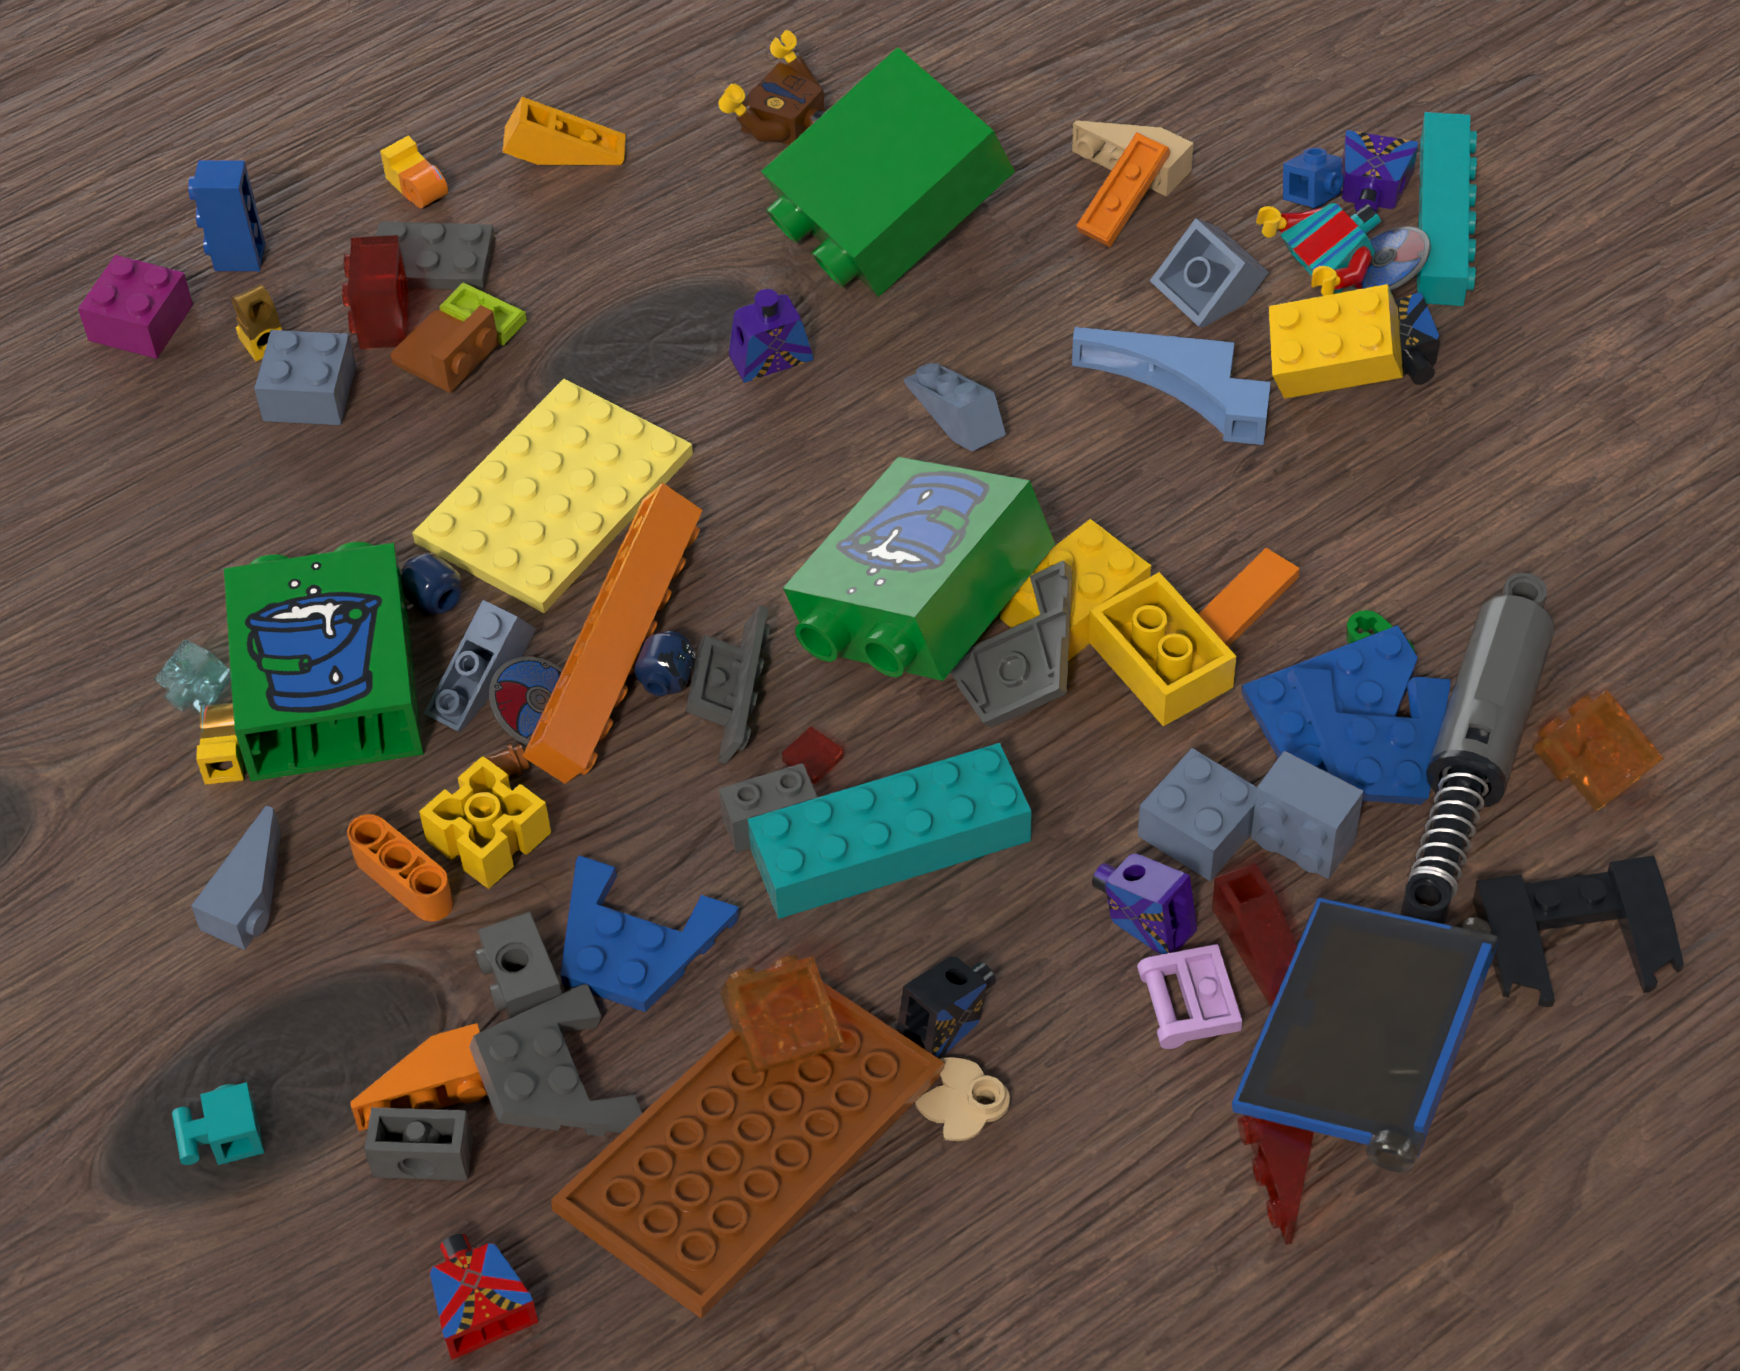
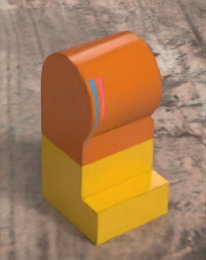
[380,135,448,209]

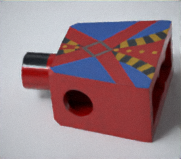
[429,1233,539,1360]

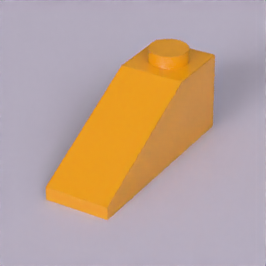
[503,97,626,165]

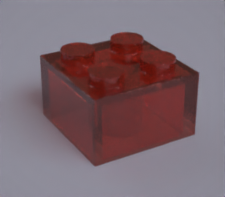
[342,235,410,349]

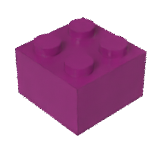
[78,255,193,359]

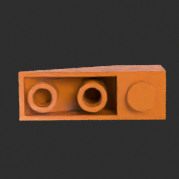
[350,1023,488,1131]

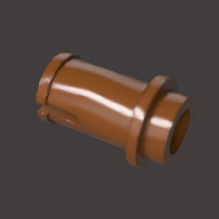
[471,743,530,777]

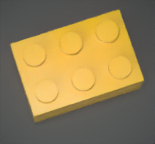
[1269,284,1403,399]
[1000,519,1151,661]
[1088,572,1236,727]

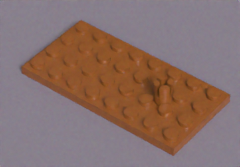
[551,966,945,1319]

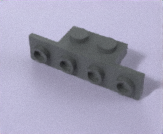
[685,605,770,764]

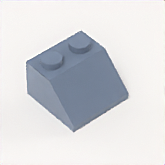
[1150,218,1269,328]

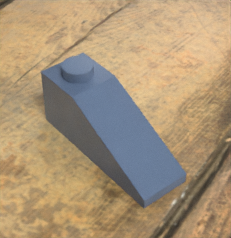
[191,805,281,950]

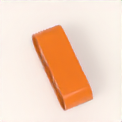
[347,814,453,922]

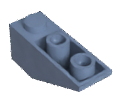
[904,363,1006,451]
[423,600,537,733]

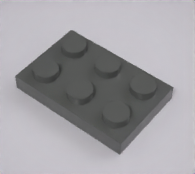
[367,221,495,291]

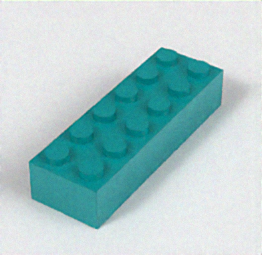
[747,743,1031,919]

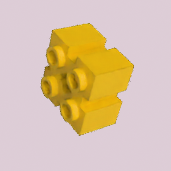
[419,756,551,889]

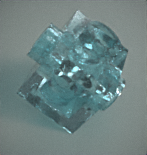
[154,639,231,713]

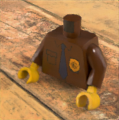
[719,30,825,145]

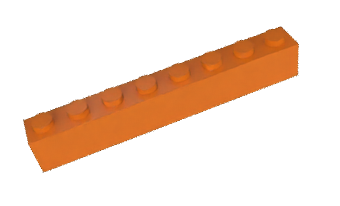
[522,483,703,784]

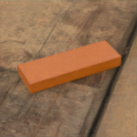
[1076,132,1171,247]
[1198,548,1300,647]

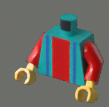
[1256,203,1381,296]

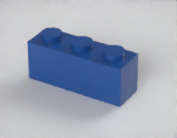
[188,160,266,272]

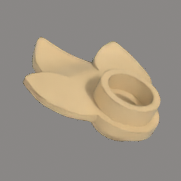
[915,1057,1010,1141]

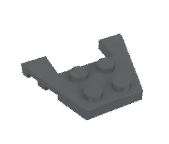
[950,560,1072,728]
[469,984,642,1137]

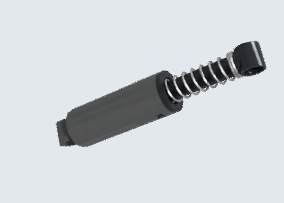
[1401,573,1554,925]

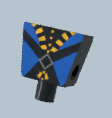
[1395,292,1440,385]
[897,956,996,1059]

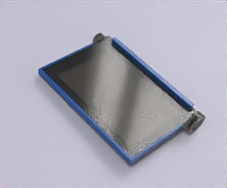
[1232,898,1498,1173]

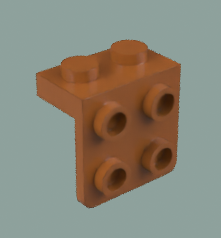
[390,305,499,393]

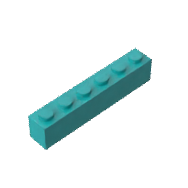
[1416,112,1477,306]

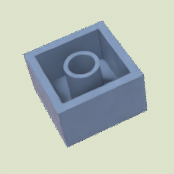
[254,330,356,425]
[1138,748,1257,881]
[1251,751,1364,879]

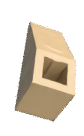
[1072,120,1193,197]

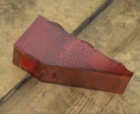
[1212,862,1317,1008]
[1237,1085,1314,1245]

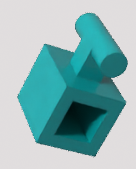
[172,1082,265,1165]

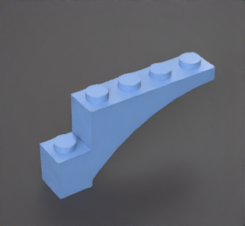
[1072,327,1271,445]

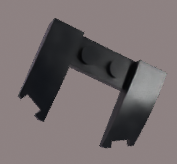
[1473,855,1684,1007]

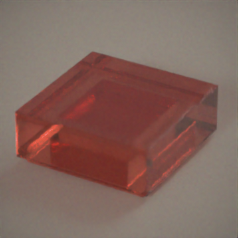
[782,726,844,785]

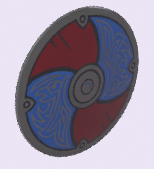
[1347,226,1431,291]
[489,657,563,745]

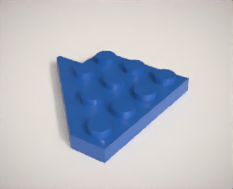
[1242,625,1418,806]

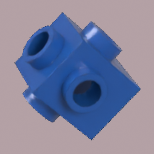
[1283,148,1343,208]

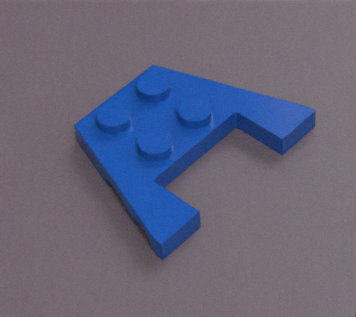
[1287,667,1451,805]
[560,856,740,1012]

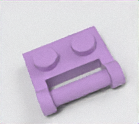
[1137,944,1242,1049]

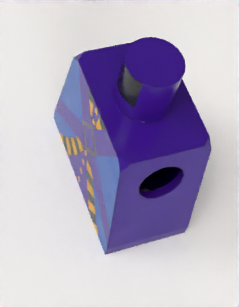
[1342,130,1418,212]
[729,289,813,383]
[1092,853,1197,955]

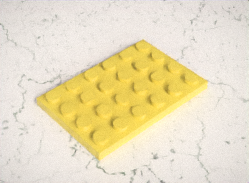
[412,379,693,613]

